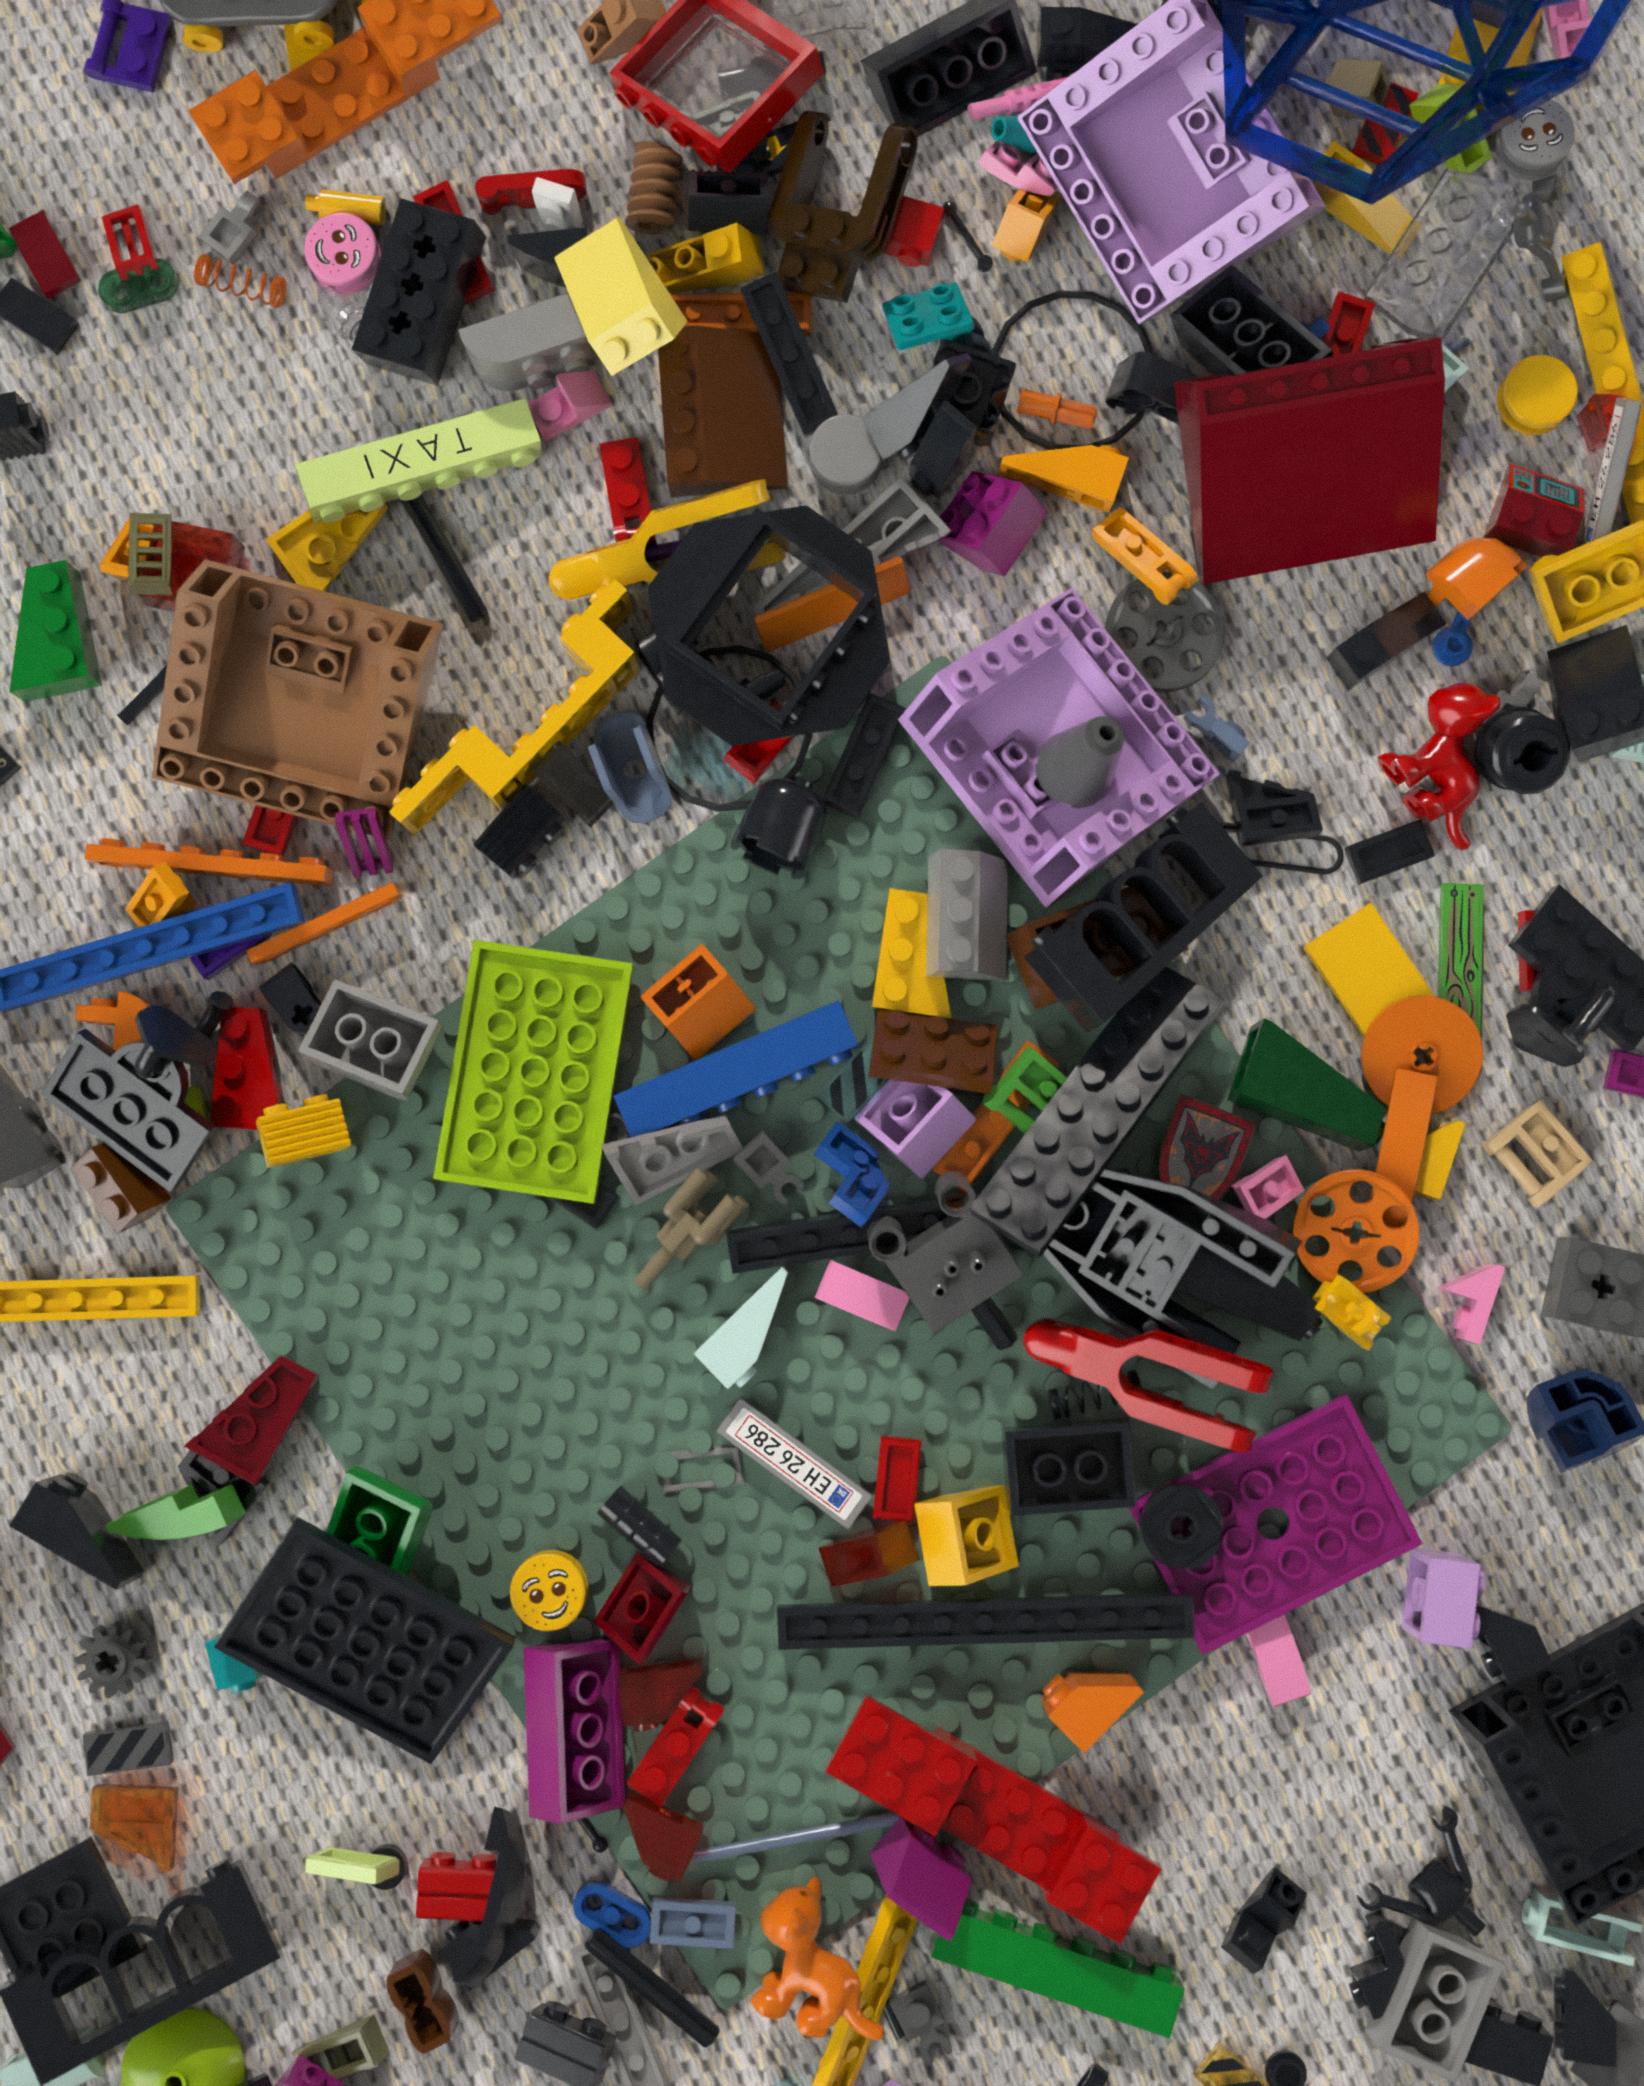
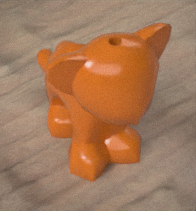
[750,1876,885,2041]

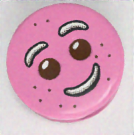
[304,213,382,295]

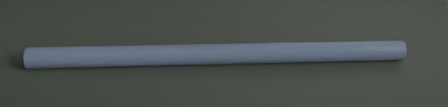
[693,1812,901,1863]

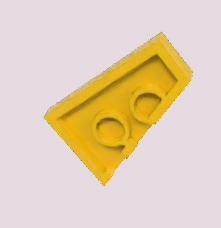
[266,503,388,591]

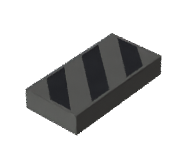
[83,1721,173,1776]

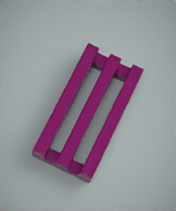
[335,808,394,878]

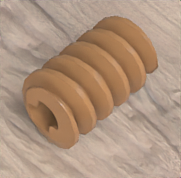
[625,141,683,235]

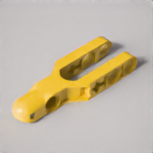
[548,479,787,600]

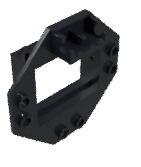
[648,505,891,747]

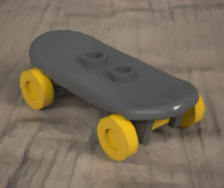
[159,0,339,52]

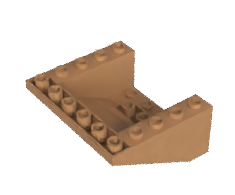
[152,559,443,840]

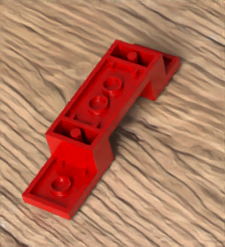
[825,1694,1162,1944]

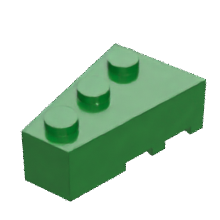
[9,560,102,702]

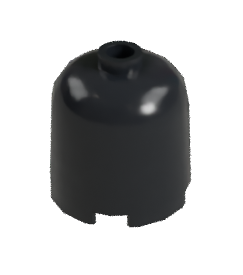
[730,776,827,879]

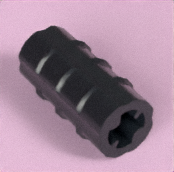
[597,1486,682,1568]

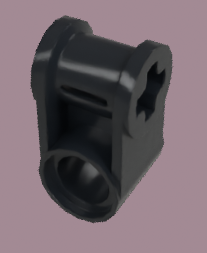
[259,962,322,1038]

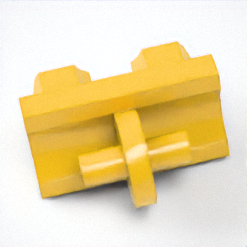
[1313,1275,1392,1351]

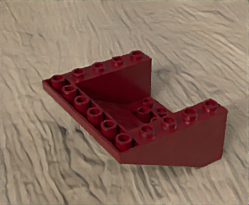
[1174,337,1445,585]

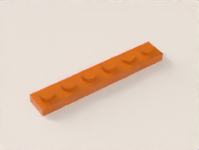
[85,838,334,887]

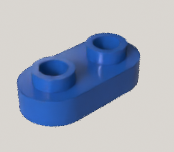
[573,1880,652,1948]

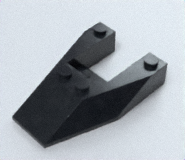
[1043,1168,1302,1389]

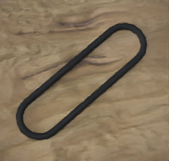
[1219,822,1344,875]

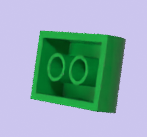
[326,1465,433,1577]

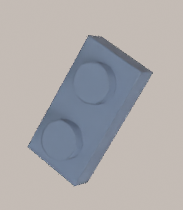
[650,1896,736,1949]

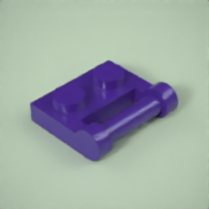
[83,0,173,93]

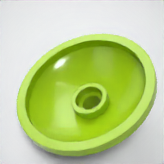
[121,2007,246,2086]

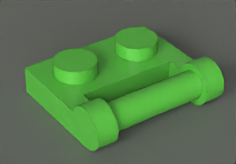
[982,1046,1067,1134]

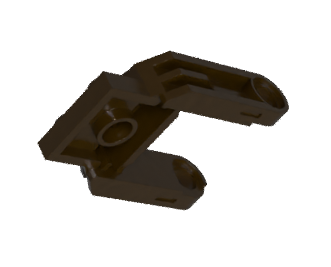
[768,110,918,303]

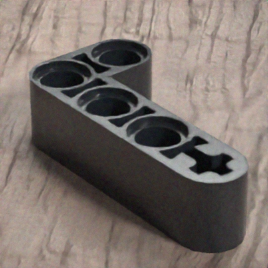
[1105,352,1199,425]

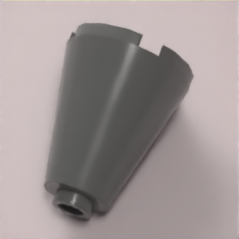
[1036,716,1125,809]

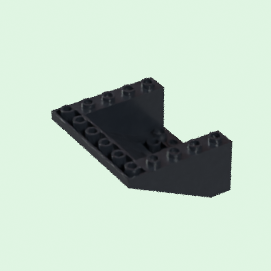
[1448,1603,1644,1926]

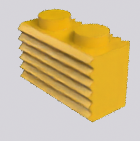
[256,1094,351,1168]

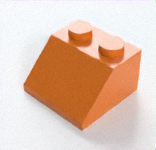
[1041,1670,1144,1753]

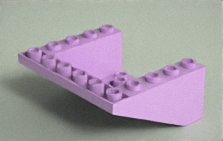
[1017,0,1327,324]
[898,588,1220,908]

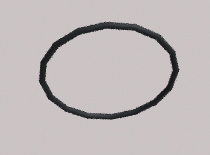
[992,290,1154,450]
[646,645,813,812]

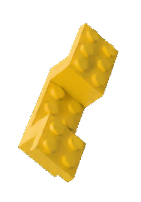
[389,579,641,836]

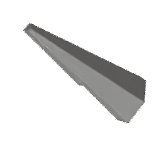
[752,476,951,615]

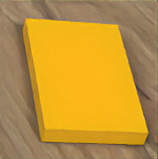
[1302,902,1435,1038]

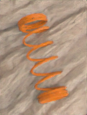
[194,254,287,308]

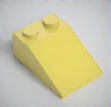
[554,216,688,376]

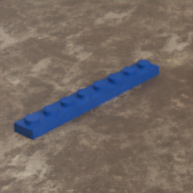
[0,883,305,1012]

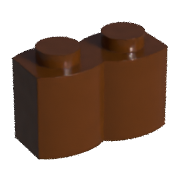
[386,1948,458,2055]

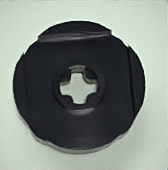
[1138,1483,1223,1569]

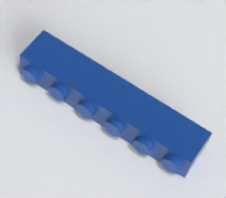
[614,1000,858,1137]

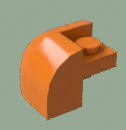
[1424,538,1528,620]

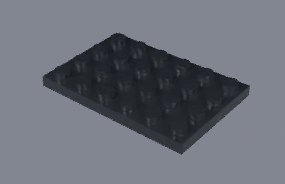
[214,1516,516,1764]

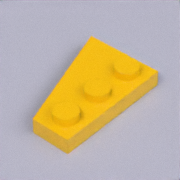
[872,888,952,1019]

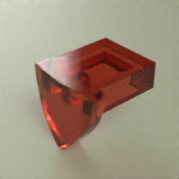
[1577,394,1629,452]

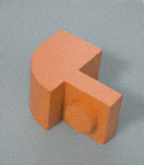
[75,991,153,1051]

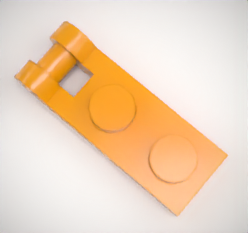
[1092,507,1198,605]

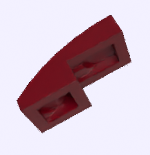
[9,210,82,299]

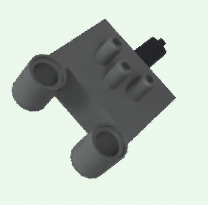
[867,1171,1024,1350]

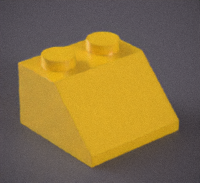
[914,1485,1019,1586]

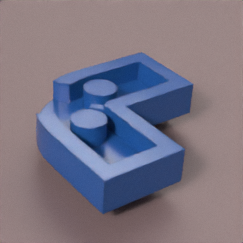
[813,1121,889,1228]

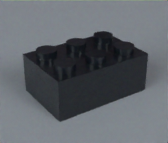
[1001,1419,1136,1516]

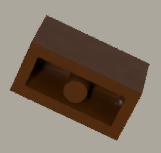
[71,1143,172,1234]

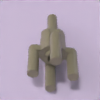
[634,1167,749,1290]

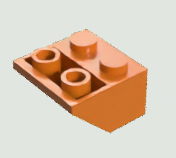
[640,944,757,1061]

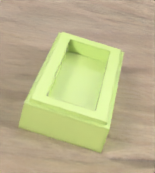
[305,1847,400,1884]

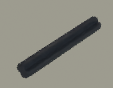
[401,494,488,622]
[584,1927,720,2047]

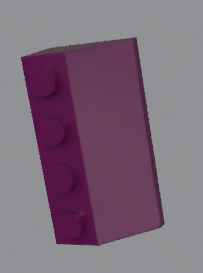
[524,1639,625,1824]

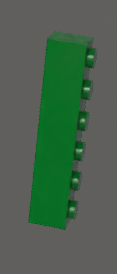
[929,1898,1185,2039]

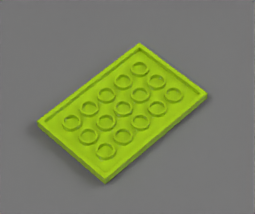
[433,940,634,1204]

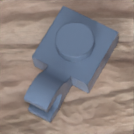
[1183,695,1250,762]

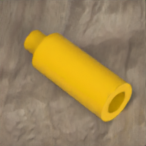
[305,189,387,226]

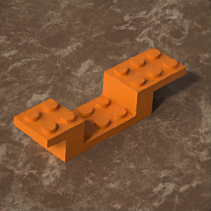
[188,0,502,185]

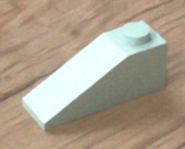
[693,1267,788,1389]

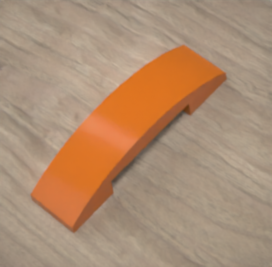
[1369,1068,1437,1227]

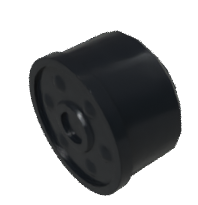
[1474,706,1570,794]

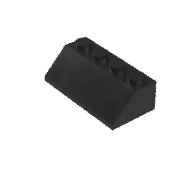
[860,0,1037,136]

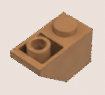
[577,0,666,65]

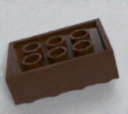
[658,325,788,498]

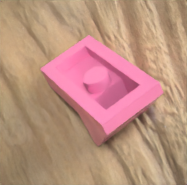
[528,370,613,442]
[1231,1155,1305,1219]
[1437,1264,1505,1345]

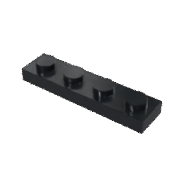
[740,271,838,438]

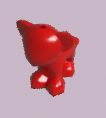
[1377,682,1500,850]

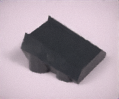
[932,339,1017,447]

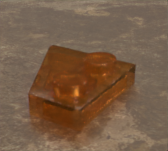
[90,1784,179,1872]

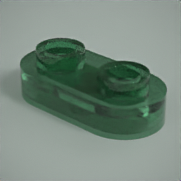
[98,258,179,313]

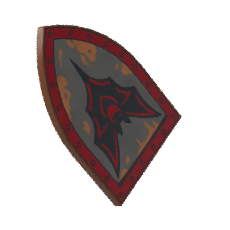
[1158,1093,1257,1200]

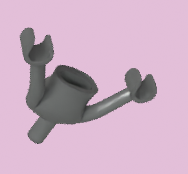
[1513,175,1568,303]

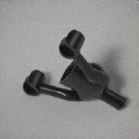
[1356,1805,1486,1937]

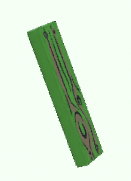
[1438,883,1484,1034]

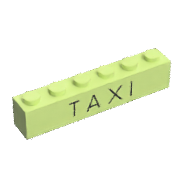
[295,398,541,523]

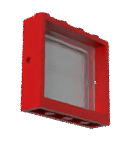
[609,0,824,174]

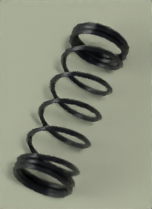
[1048,1369,1141,1420]

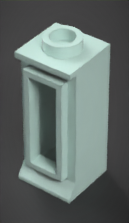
[1522,1888,1643,1966]

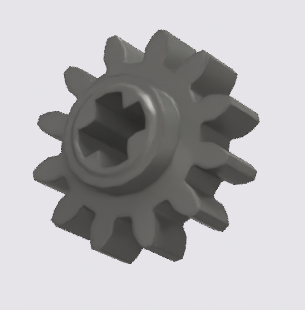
[74,1621,152,1698]

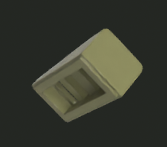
[128,513,173,595]
[292,2015,389,2081]

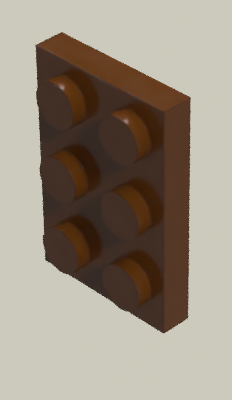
[868,1008,998,1094]

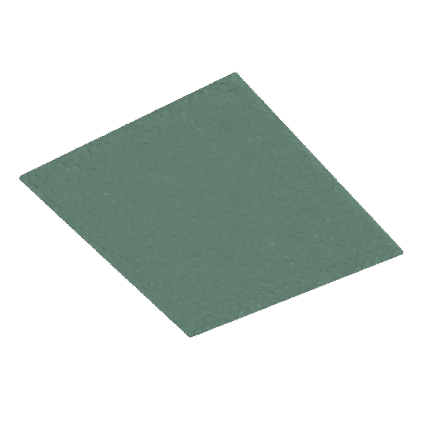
[167,656,1512,2009]

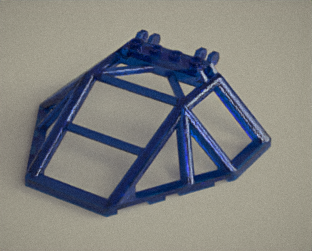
[1222,0,1634,205]

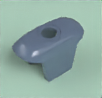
[588,712,672,823]

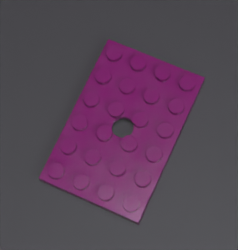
[1128,1394,1423,1655]

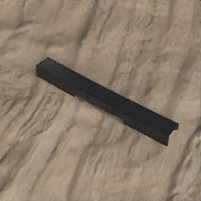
[117,665,167,725]

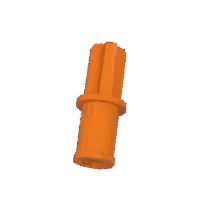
[1017,388,1097,429]

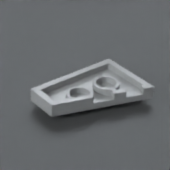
[601,1114,743,1205]

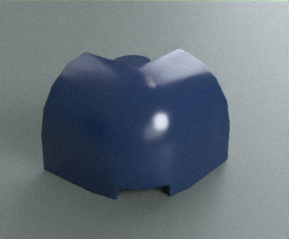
[1526,1368,1644,1473]

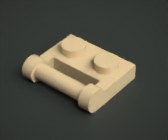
[1482,1100,1594,1208]

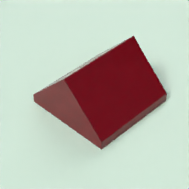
[593,1552,691,1666]

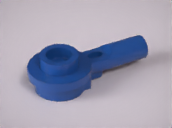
[1432,611,1473,667]

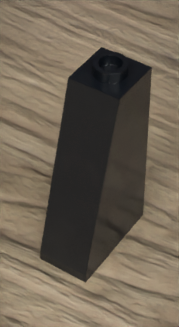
[1175,1245,1323,1341]

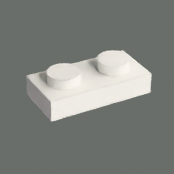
[531,177,583,231]

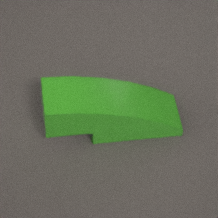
[105,1484,246,1540]

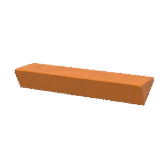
[754,556,910,653]

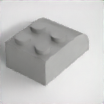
[458,293,595,391]
[298,979,443,1100]

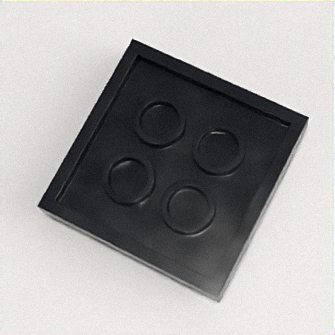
[0,1836,147,1996]

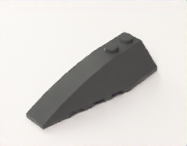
[0,1064,64,1189]

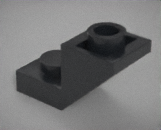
[1221,1867,1307,1974]
[1348,1910,1405,2020]

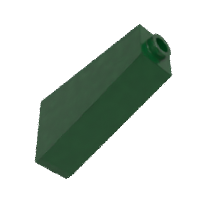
[1227,1018,1386,1152]

